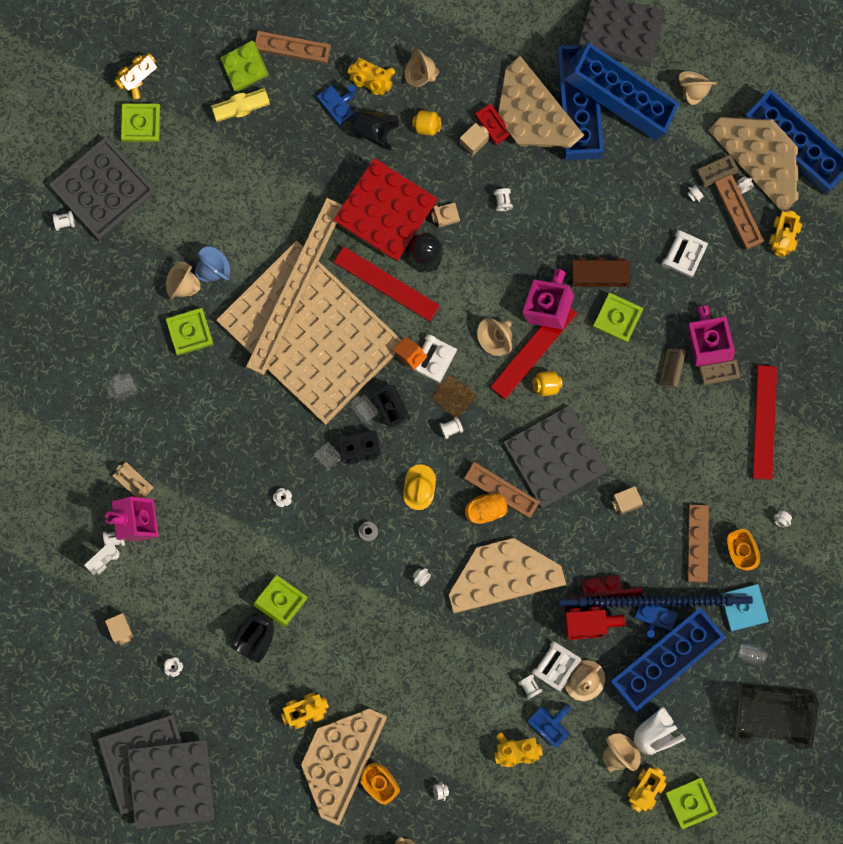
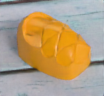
[465,493,508,524]
[727,529,760,571]
[360,762,400,805]

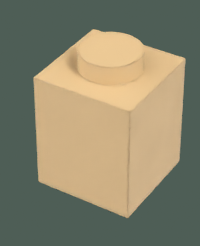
[459,123,489,156]
[611,486,643,515]
[105,613,134,645]

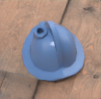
[195,246,230,282]

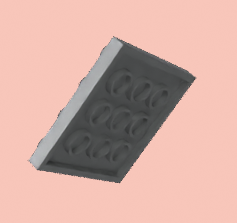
[578,0,666,68]
[49,137,156,241]
[503,406,608,509]
[98,715,182,815]
[128,740,215,829]

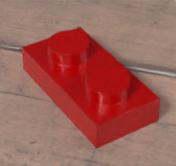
[475,104,511,145]

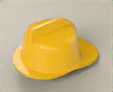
[403,464,436,510]

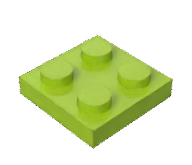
[221,41,269,92]
[121,104,160,142]
[593,293,644,343]
[166,308,214,356]
[253,575,308,628]
[665,778,718,830]

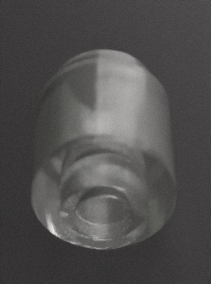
[737,643,768,666]

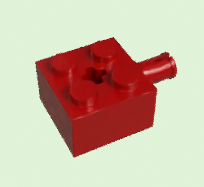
[564,607,625,640]

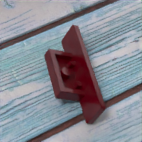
[565,575,642,612]

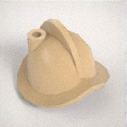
[405,49,439,87]
[679,71,717,105]
[166,262,200,301]
[477,318,512,356]
[565,660,605,701]
[603,734,641,772]

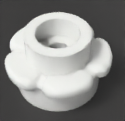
[737,177,754,194]
[688,185,704,202]
[273,488,292,507]
[774,510,792,528]
[413,568,431,586]
[164,657,183,677]
[433,782,449,801]

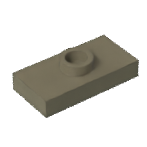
[696,154,739,188]
[659,349,686,387]
[699,359,741,386]

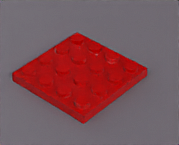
[333,158,438,262]

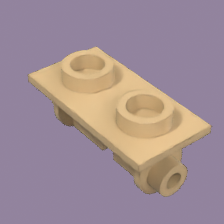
[113,462,154,498]

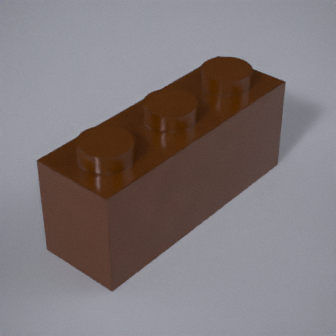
[572,258,630,287]

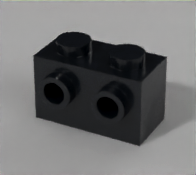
[372,385,411,428]
[338,430,381,465]

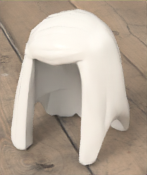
[634,707,685,755]

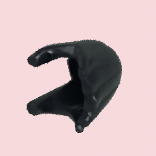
[351,110,399,150]
[406,232,443,273]
[231,613,274,663]

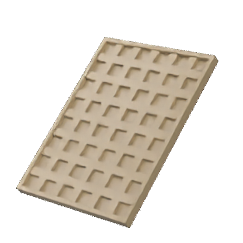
[216,240,402,425]

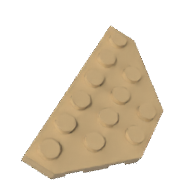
[498,56,584,148]
[708,116,798,212]
[449,538,566,614]
[301,709,387,825]

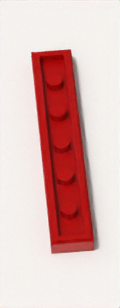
[334,247,440,322]
[490,307,577,400]
[752,365,777,480]

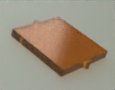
[432,375,477,419]

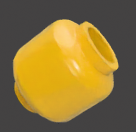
[412,110,441,136]
[532,371,562,397]

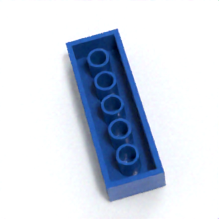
[564,42,679,140]
[557,45,604,161]
[744,89,843,196]
[609,607,726,713]

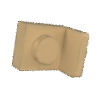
[431,203,460,228]

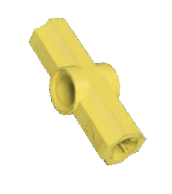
[211,88,270,122]

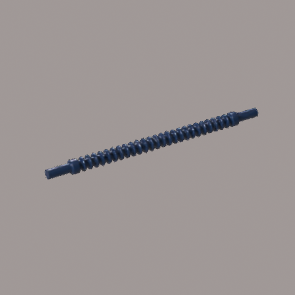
[559,594,753,608]

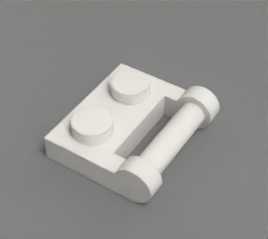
[661,230,708,278]
[409,334,457,384]
[85,543,120,575]
[531,641,581,692]

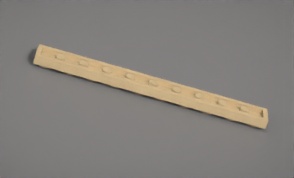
[246,198,343,376]

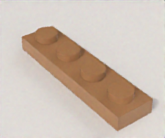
[255,31,331,64]
[714,175,764,250]
[464,462,540,519]
[688,505,709,583]

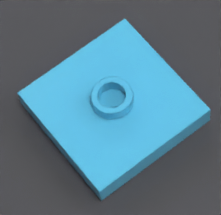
[720,584,769,632]

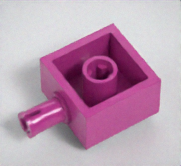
[522,269,574,329]
[688,305,735,366]
[105,497,159,541]

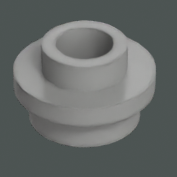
[359,522,378,541]

